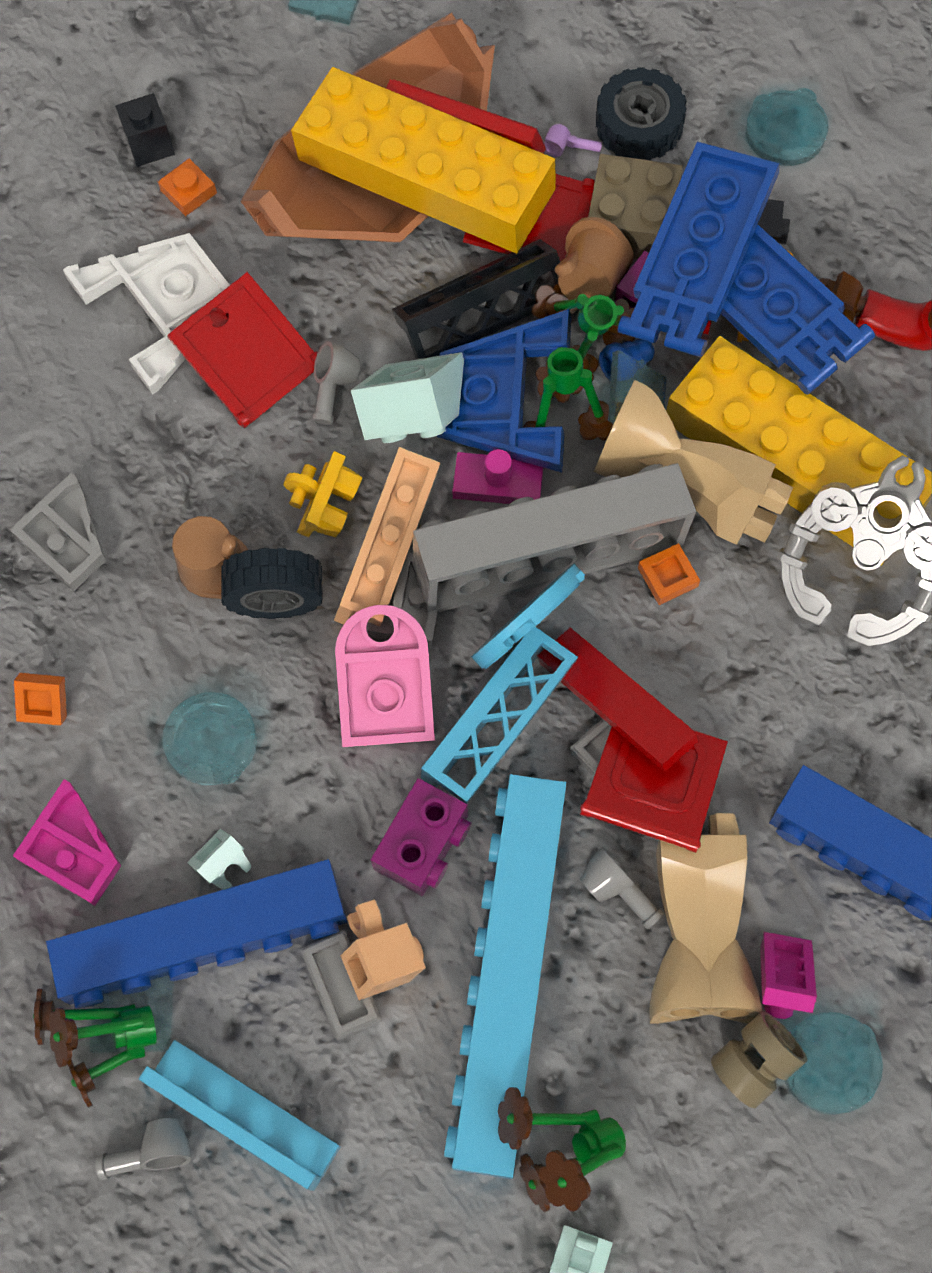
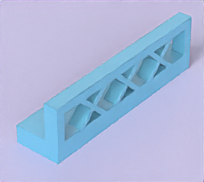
[421,626,578,804]
[139,1040,341,1191]

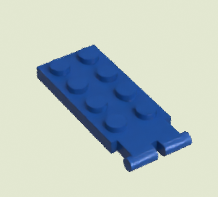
[618,142,779,357]
[721,225,875,395]

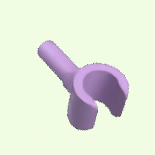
[544,124,602,157]

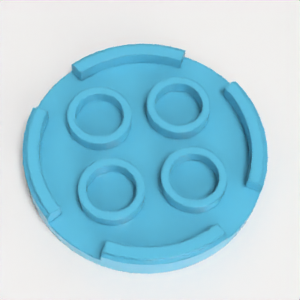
[471,563,585,669]

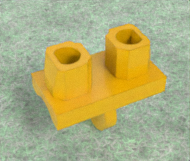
[283,451,362,538]

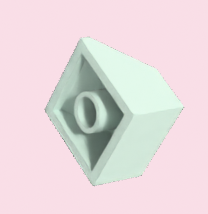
[351,352,464,443]

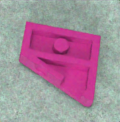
[13,779,121,906]

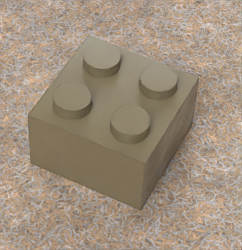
[589,154,683,260]

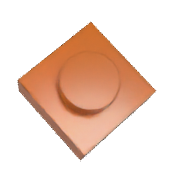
[158,158,217,216]
[638,543,700,605]
[14,673,67,726]

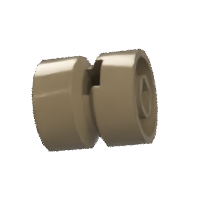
[711,1011,808,1109]

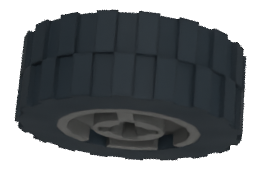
[595,67,687,161]
[221,548,323,619]

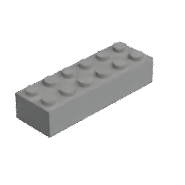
[413,463,696,615]

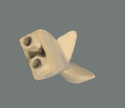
[594,380,793,545]
[649,813,763,1024]

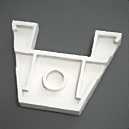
[63,233,230,395]

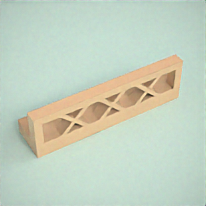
[334,447,440,627]

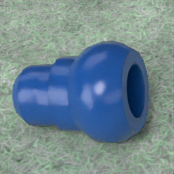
[599,339,655,383]

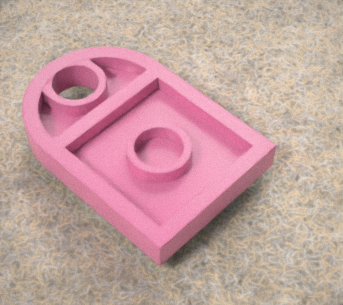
[335,605,435,747]

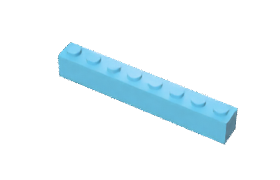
[444,774,567,1179]

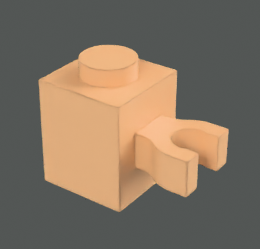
[340,899,426,1000]

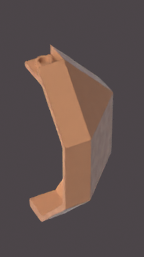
[241,13,495,242]

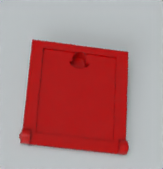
[463,174,595,262]
[167,272,318,429]
[580,727,728,853]

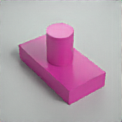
[452,449,544,504]
[760,932,817,1019]

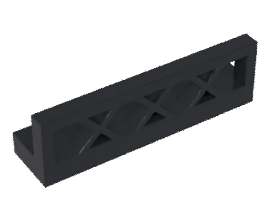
[392,239,560,359]

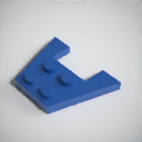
[437,309,572,473]

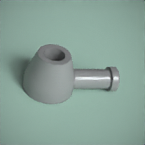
[312,341,360,424]
[580,848,665,929]
[95,1118,191,1180]

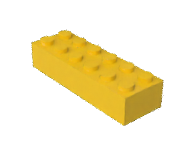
[291,67,556,254]
[666,336,932,566]

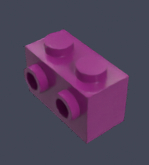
[370,778,472,897]

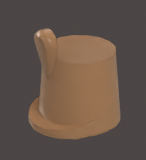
[555,217,633,300]
[172,516,249,599]

